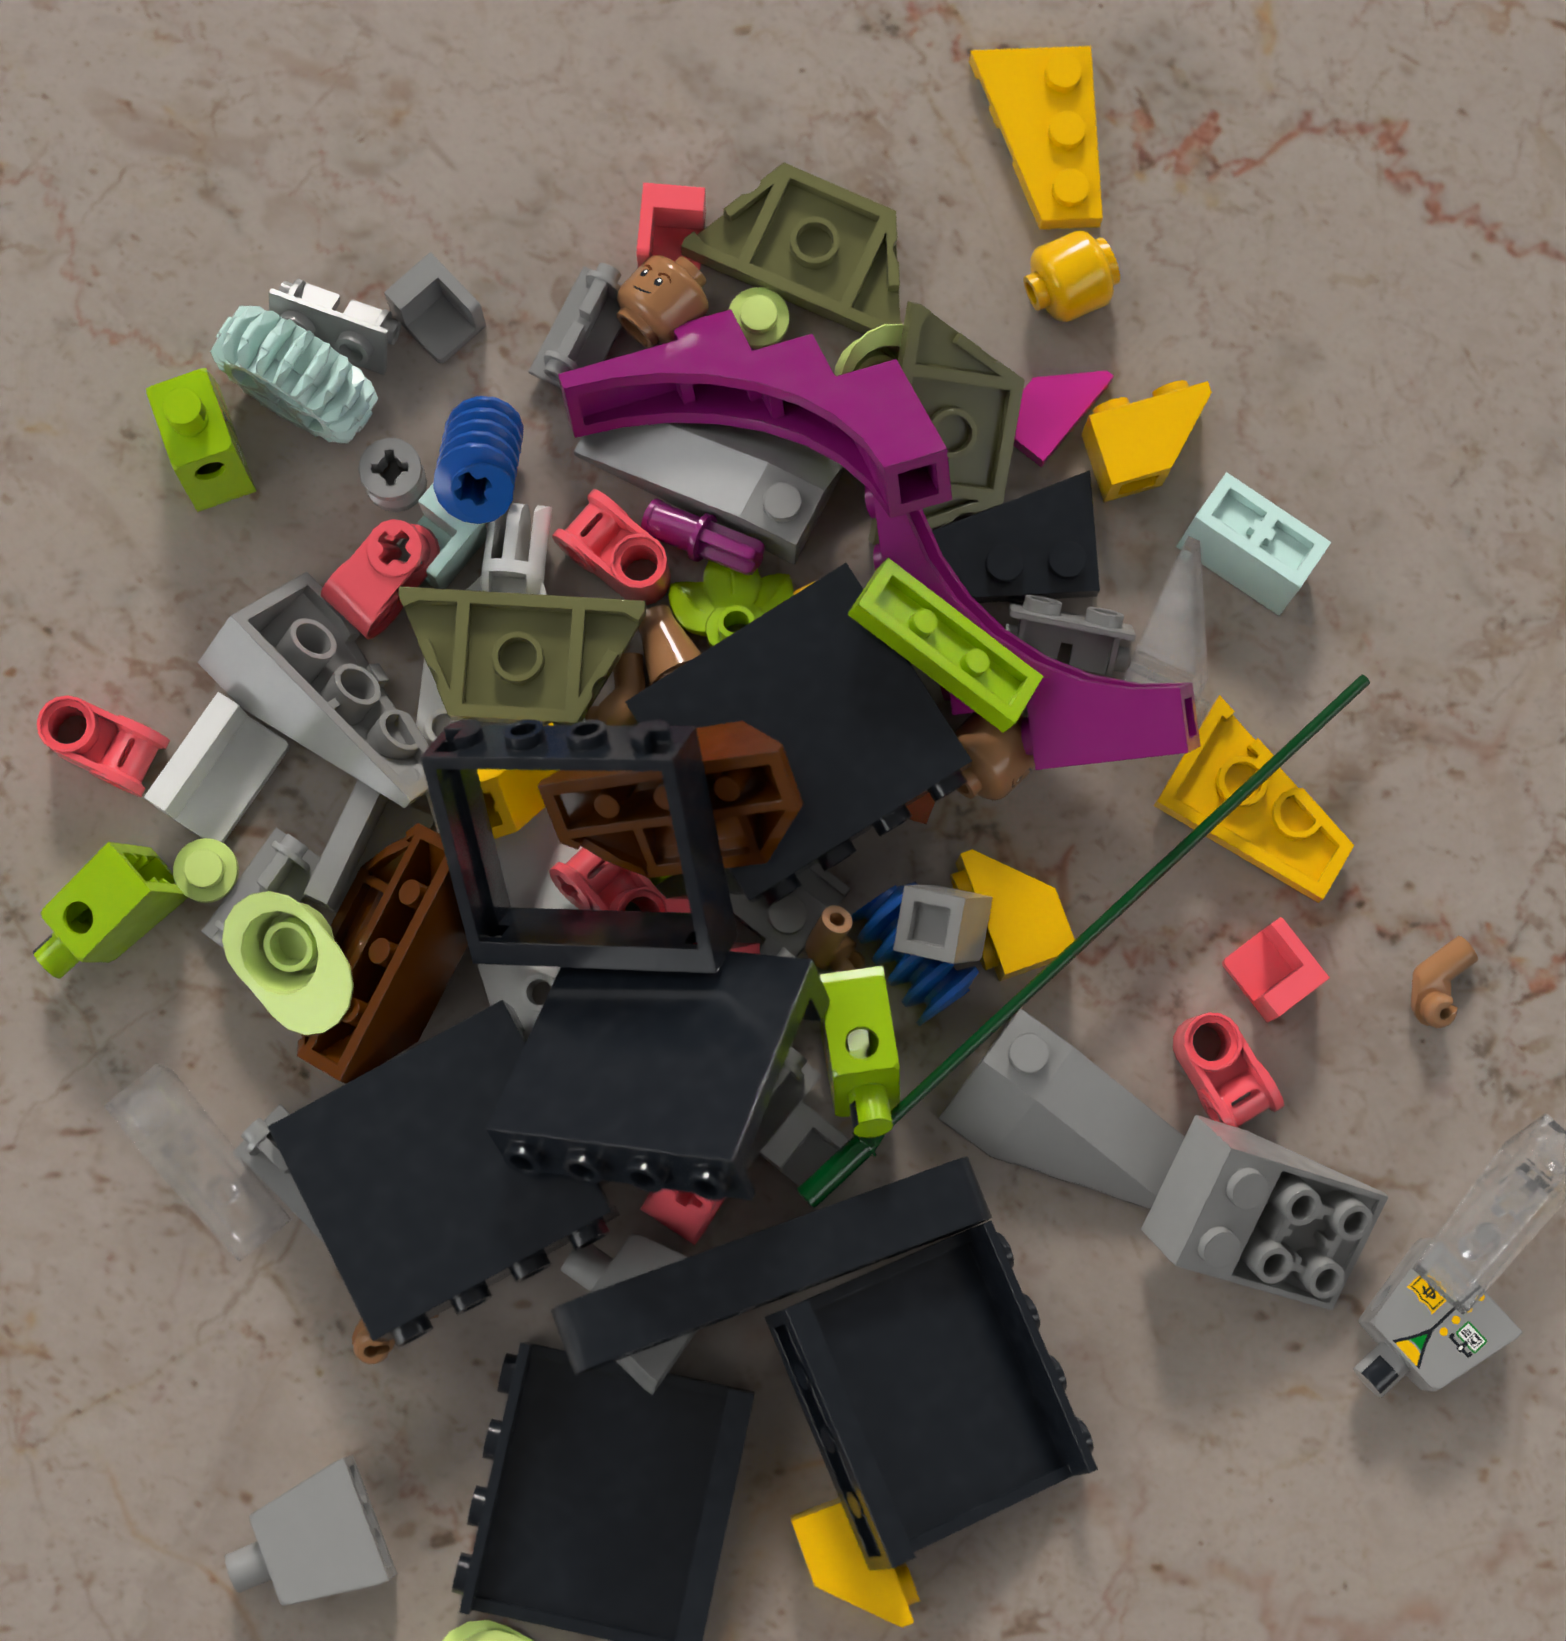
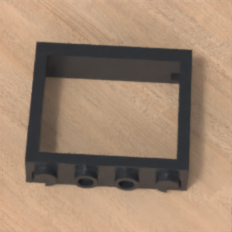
[420,719,738,973]

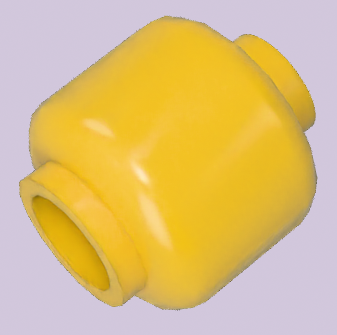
[1023,231,1120,322]

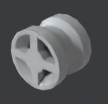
[358,437,427,512]

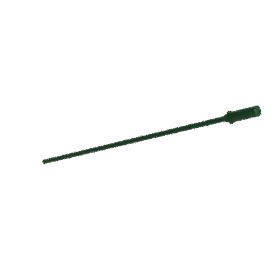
[796,674,1370,1209]

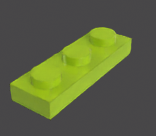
[847,558,1043,733]

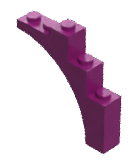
[558,309,952,518]
[865,486,1201,770]

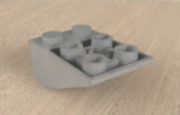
[1141,1115,1388,1310]

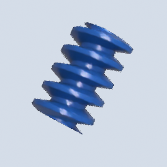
[433,396,524,524]
[851,881,979,1026]

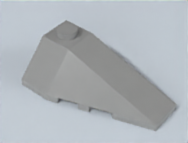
[574,423,845,565]
[198,572,429,808]
[938,1008,1185,1209]

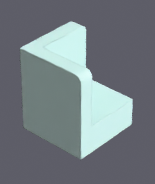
[398,482,487,589]

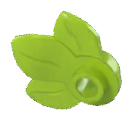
[668,560,794,647]

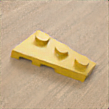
[968,46,1103,230]
[1153,695,1355,903]

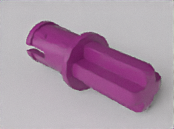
[641,498,765,575]

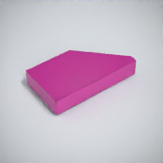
[1013,370,1114,468]

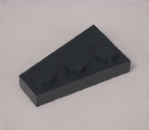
[932,470,1100,603]

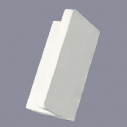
[144,692,289,843]

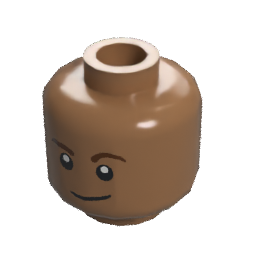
[616,255,709,348]
[954,712,1035,801]

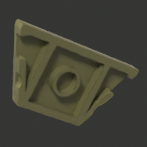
[681,162,902,334]
[868,301,1025,545]
[399,586,646,725]

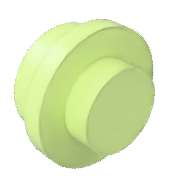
[729,287,789,349]
[173,838,239,903]

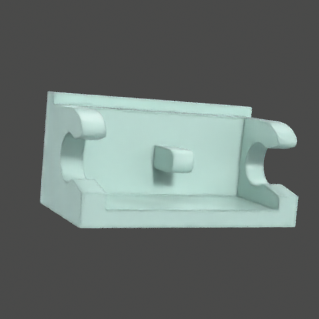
[1176,472,1331,616]

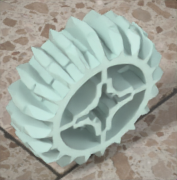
[210,306,378,443]

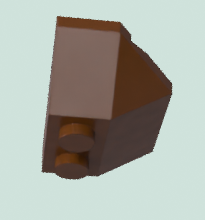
[537,721,803,878]
[297,823,468,1084]

